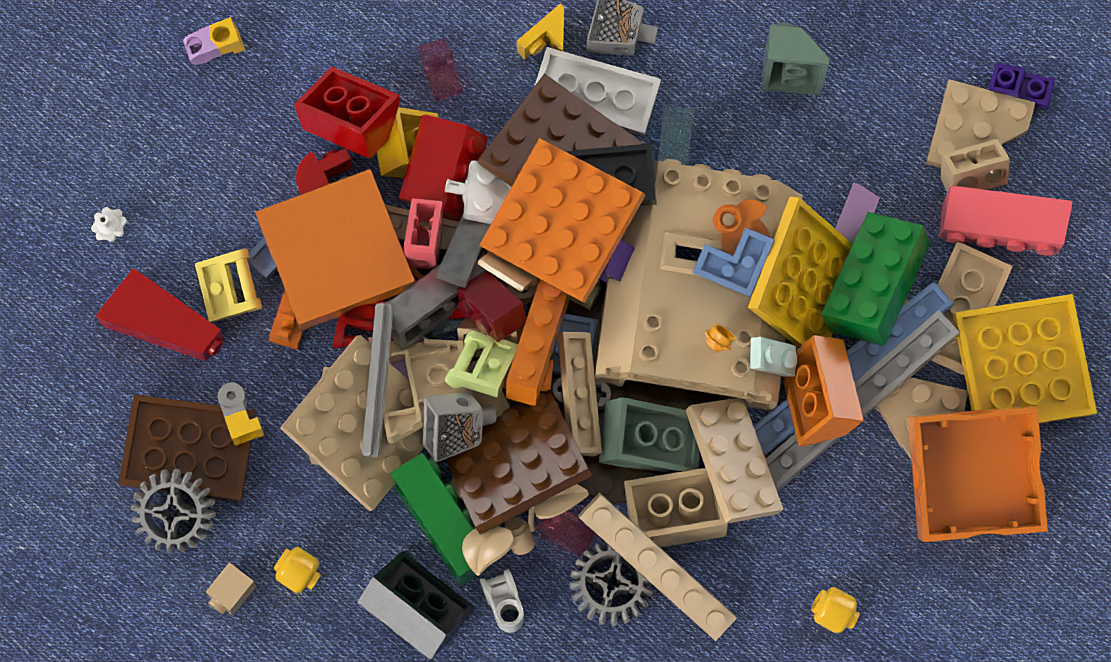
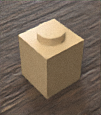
[206,562,257,615]

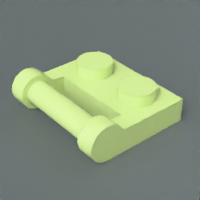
[445,330,518,398]

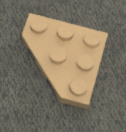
[926,79,1035,168]
[876,377,968,459]

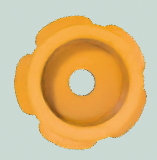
[705,324,735,352]

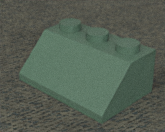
[761,22,829,95]

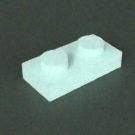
[750,337,797,377]

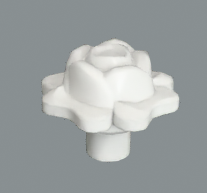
[91,207,127,242]

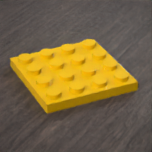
[748,197,853,348]
[953,294,1097,424]

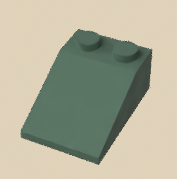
[599,397,700,473]

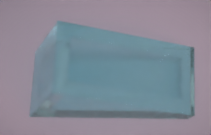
[427,320,463,340]

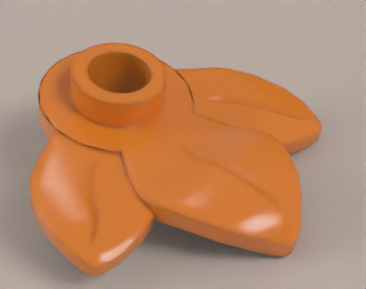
[713,199,770,256]

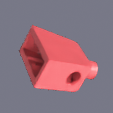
[404,198,443,269]

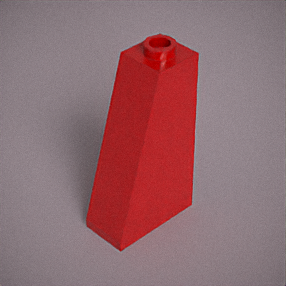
[96,268,224,361]

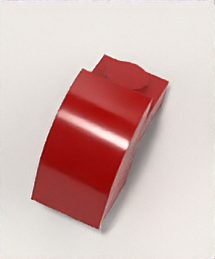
[296,148,353,195]

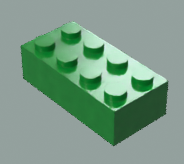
[822,212,930,346]
[391,453,492,587]

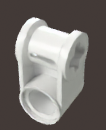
[479,569,524,633]

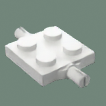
[445,160,511,224]

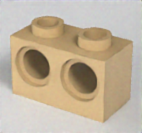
[940,139,1010,192]

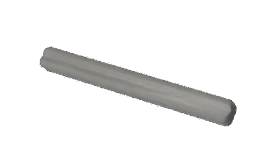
[362,303,394,457]

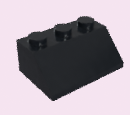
[358,551,475,660]

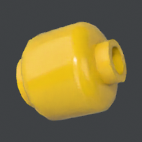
[273,547,321,593]
[811,587,860,633]

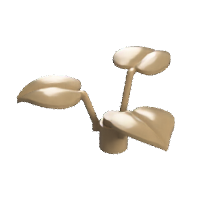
[450,477,589,576]

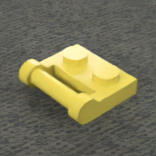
[195,249,262,322]

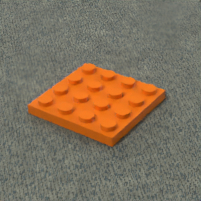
[479,138,645,303]

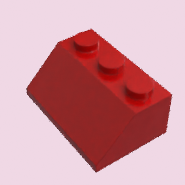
[294,66,401,159]
[398,115,488,221]

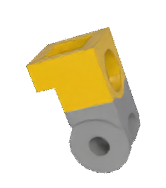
[218,382,264,446]

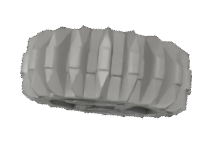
[131,469,216,553]
[569,543,653,626]

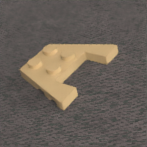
[368,337,475,444]

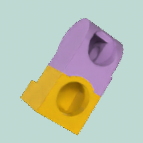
[183,17,245,65]

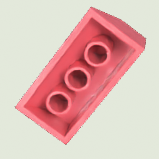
[939,186,1072,256]

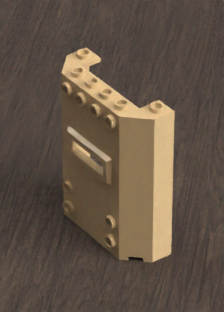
[594,159,803,411]

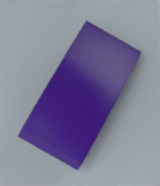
[988,63,1055,110]

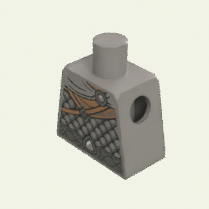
[586,0,658,56]
[423,392,496,462]

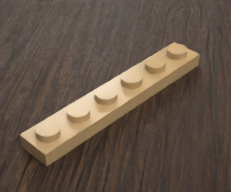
[578,492,737,641]

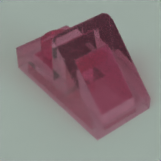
[416,38,463,101]
[536,510,595,557]

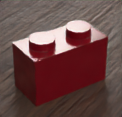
[457,270,527,342]

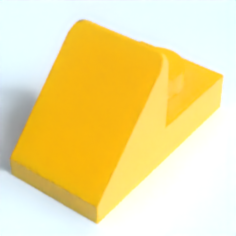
[516,4,564,60]

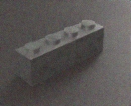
[385,250,500,350]

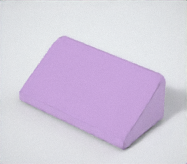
[835,182,880,244]

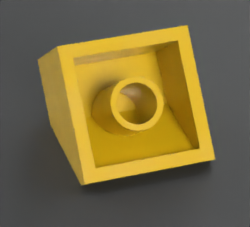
[377,107,439,179]

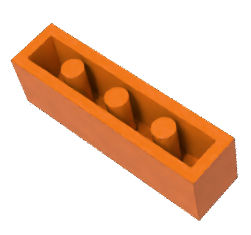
[506,279,570,406]

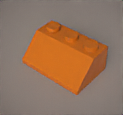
[782,335,864,447]

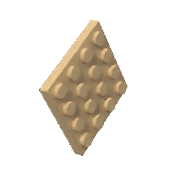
[280,335,424,511]

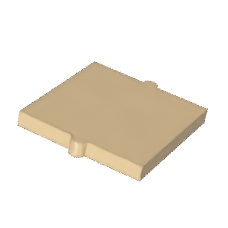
[478,251,539,292]

